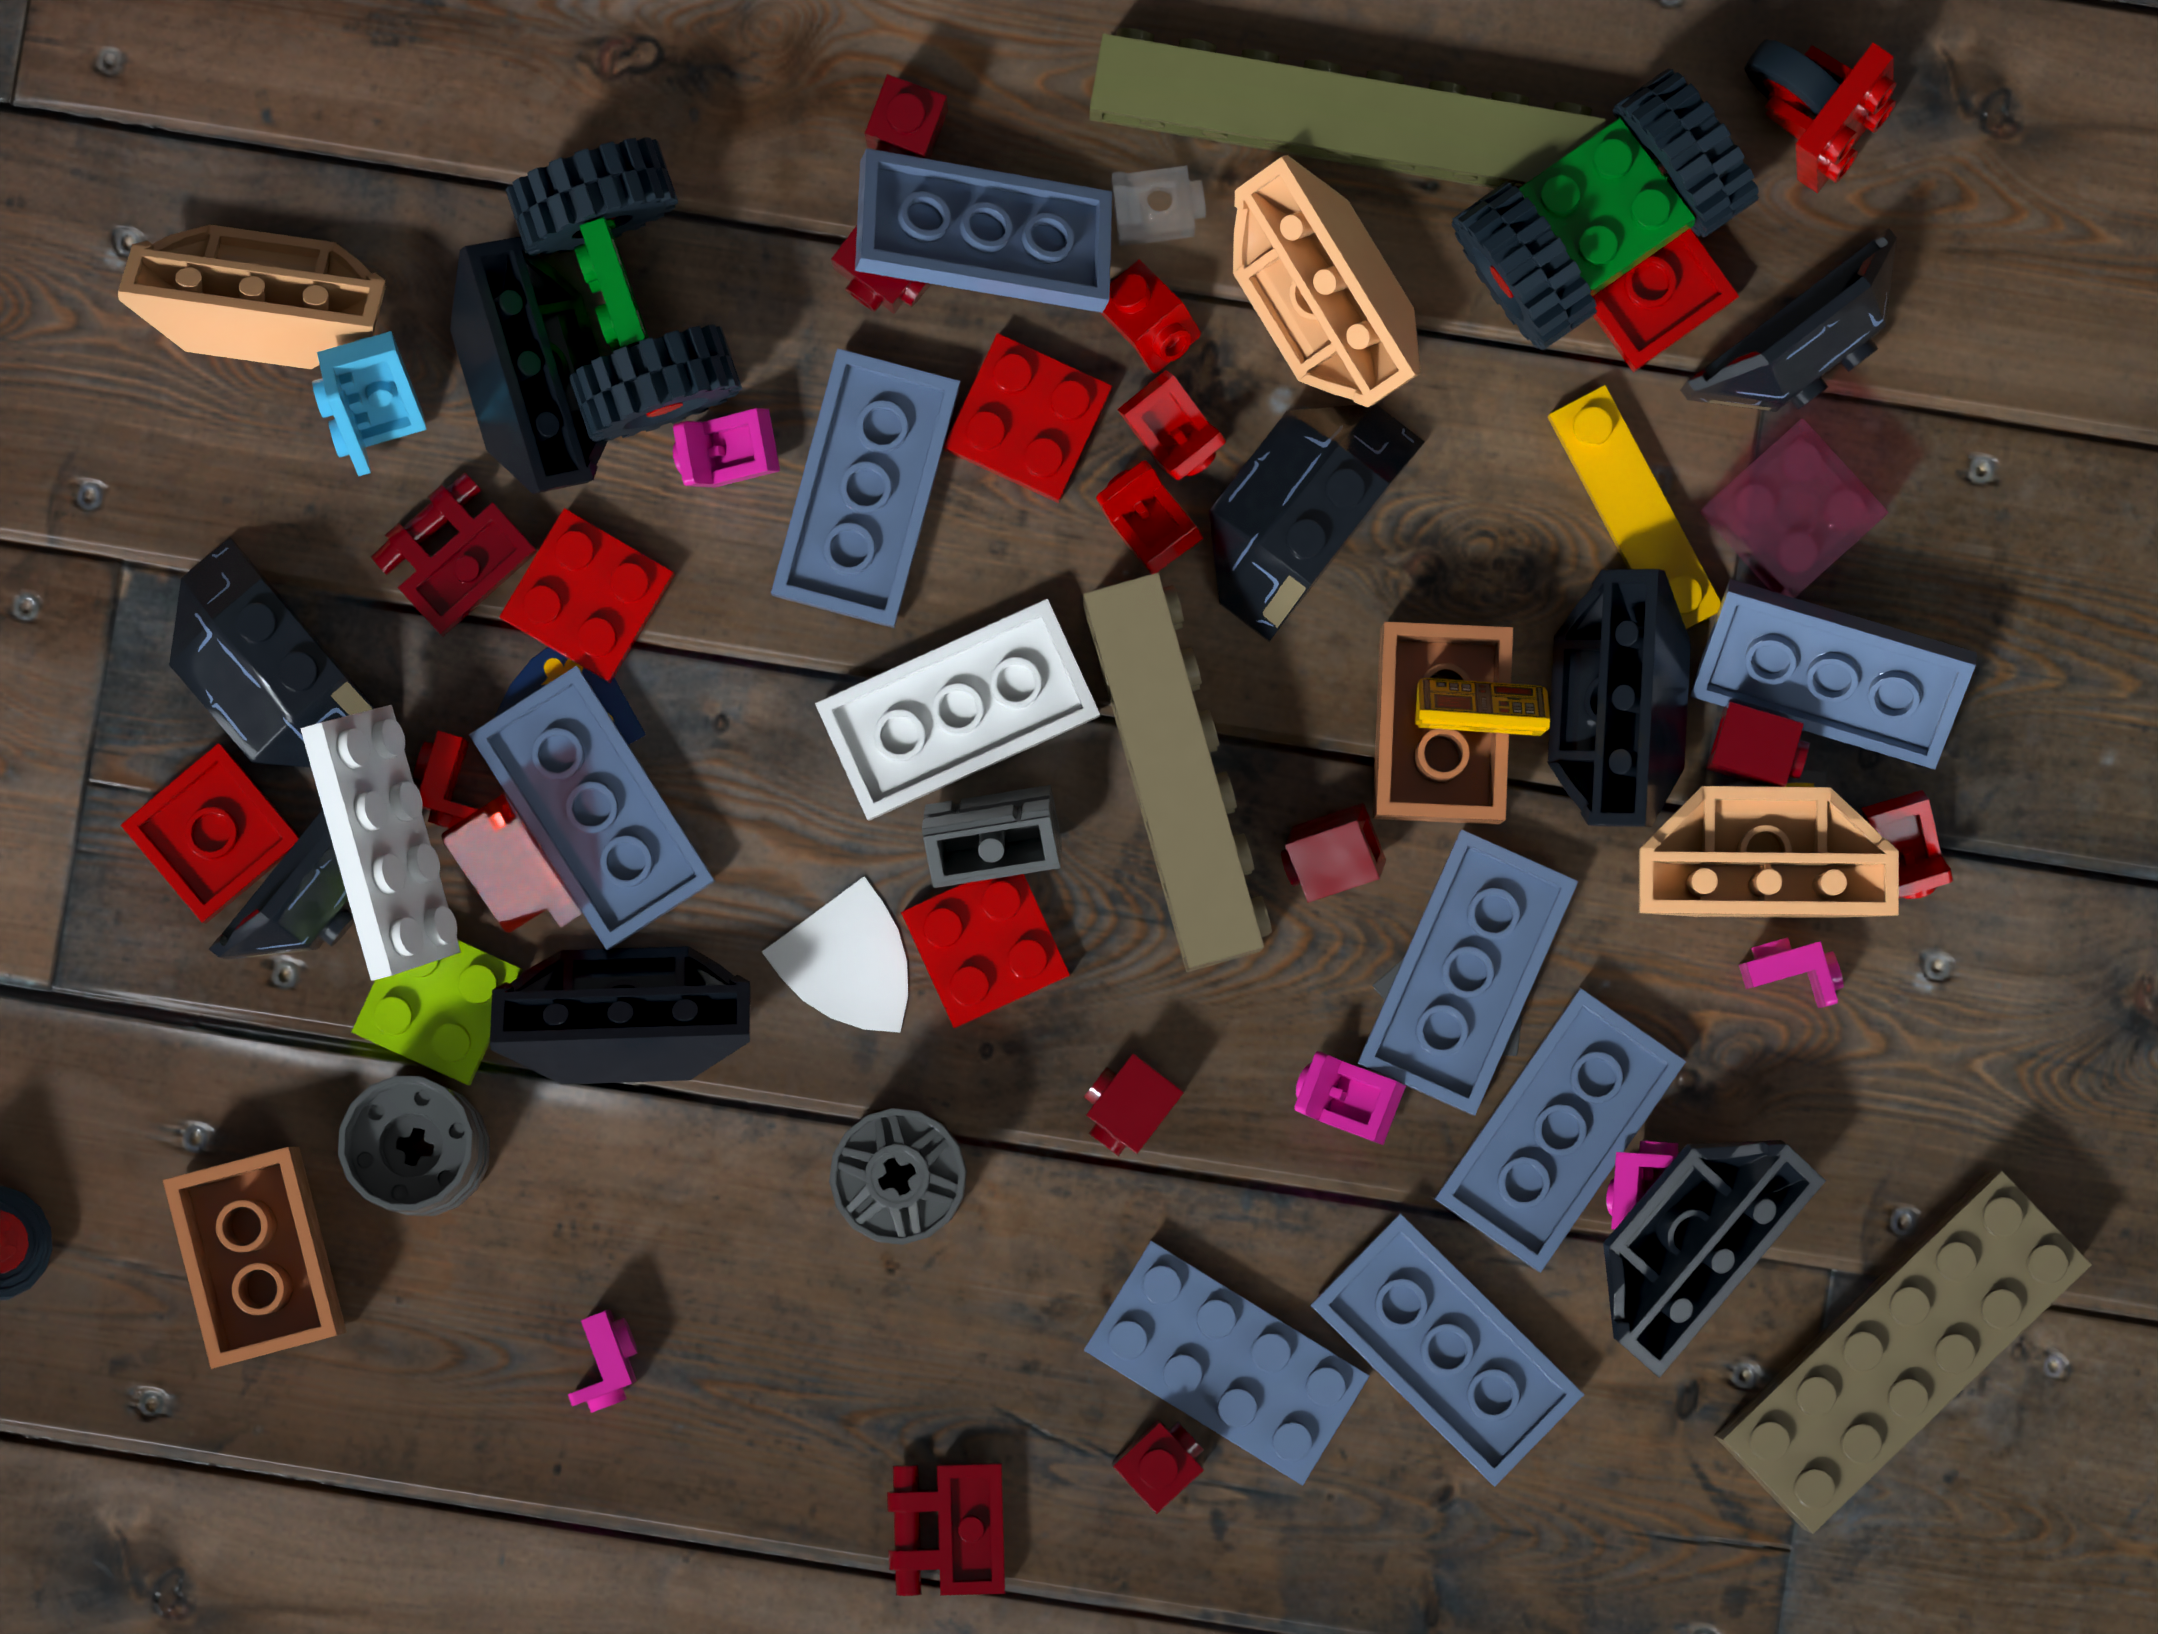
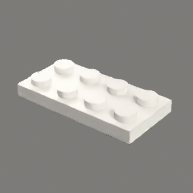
[815,599,1100,821]
[300,705,461,981]

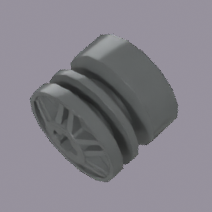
[338,1076,490,1216]
[829,1108,967,1245]

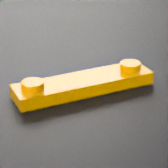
[1547,385,1721,630]

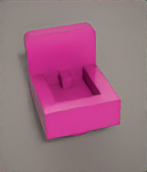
[673,408,780,488]
[1739,937,1844,1008]
[1294,1051,1406,1145]
[1606,1141,1679,1229]
[568,1309,638,1413]

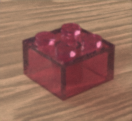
[1699,418,1889,598]

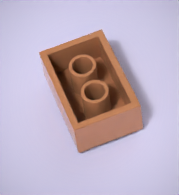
[1372,622,1513,825]
[163,1147,347,1369]

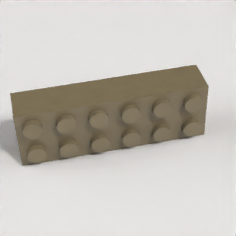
[1083,573,1272,972]
[1714,1171,2092,1534]

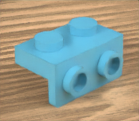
[312,331,427,476]

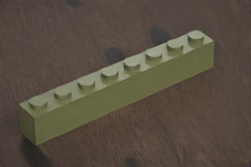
[1089,28,1605,189]

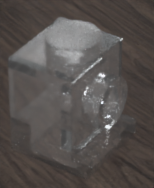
[1111,166,1206,246]

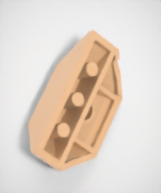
[1233,155,1421,407]
[118,225,385,369]
[1639,786,1899,918]

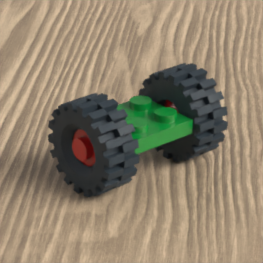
[1452,68,1759,350]
[506,137,742,441]

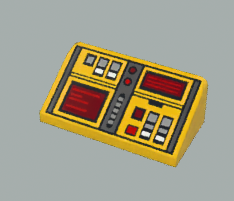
[1415,678,1550,736]

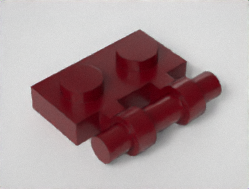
[370,472,537,637]
[887,1463,1005,1596]

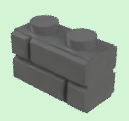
[922,785,1062,888]

